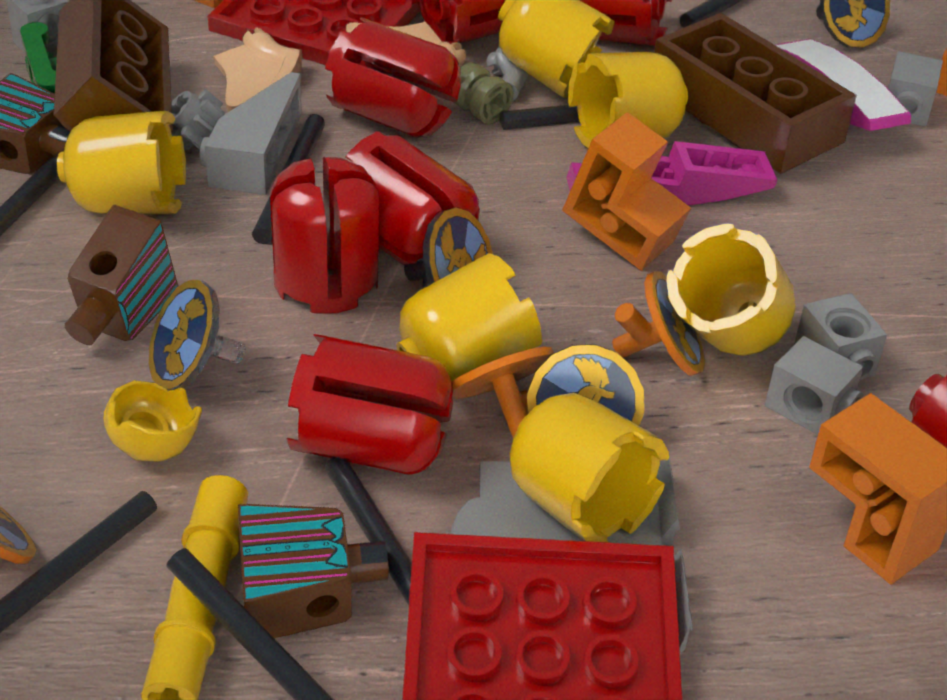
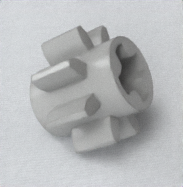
[171,89,225,151]

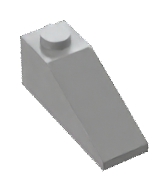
[200,72,302,195]

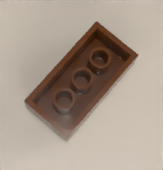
[54,0,173,133]
[654,13,857,174]

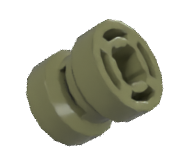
[453,62,514,124]

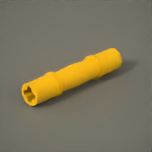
[141,475,249,700]

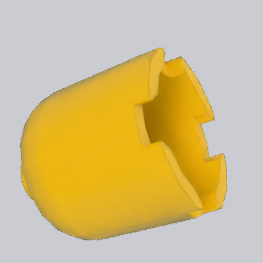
[498,0,614,98]
[568,52,688,148]
[57,111,186,214]
[667,224,796,356]
[396,253,543,381]
[509,393,669,543]

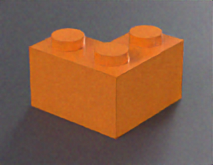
[562,112,691,271]
[809,393,947,585]

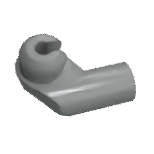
[486,47,528,101]

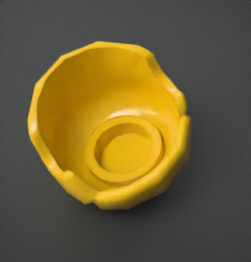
[103,380,202,462]

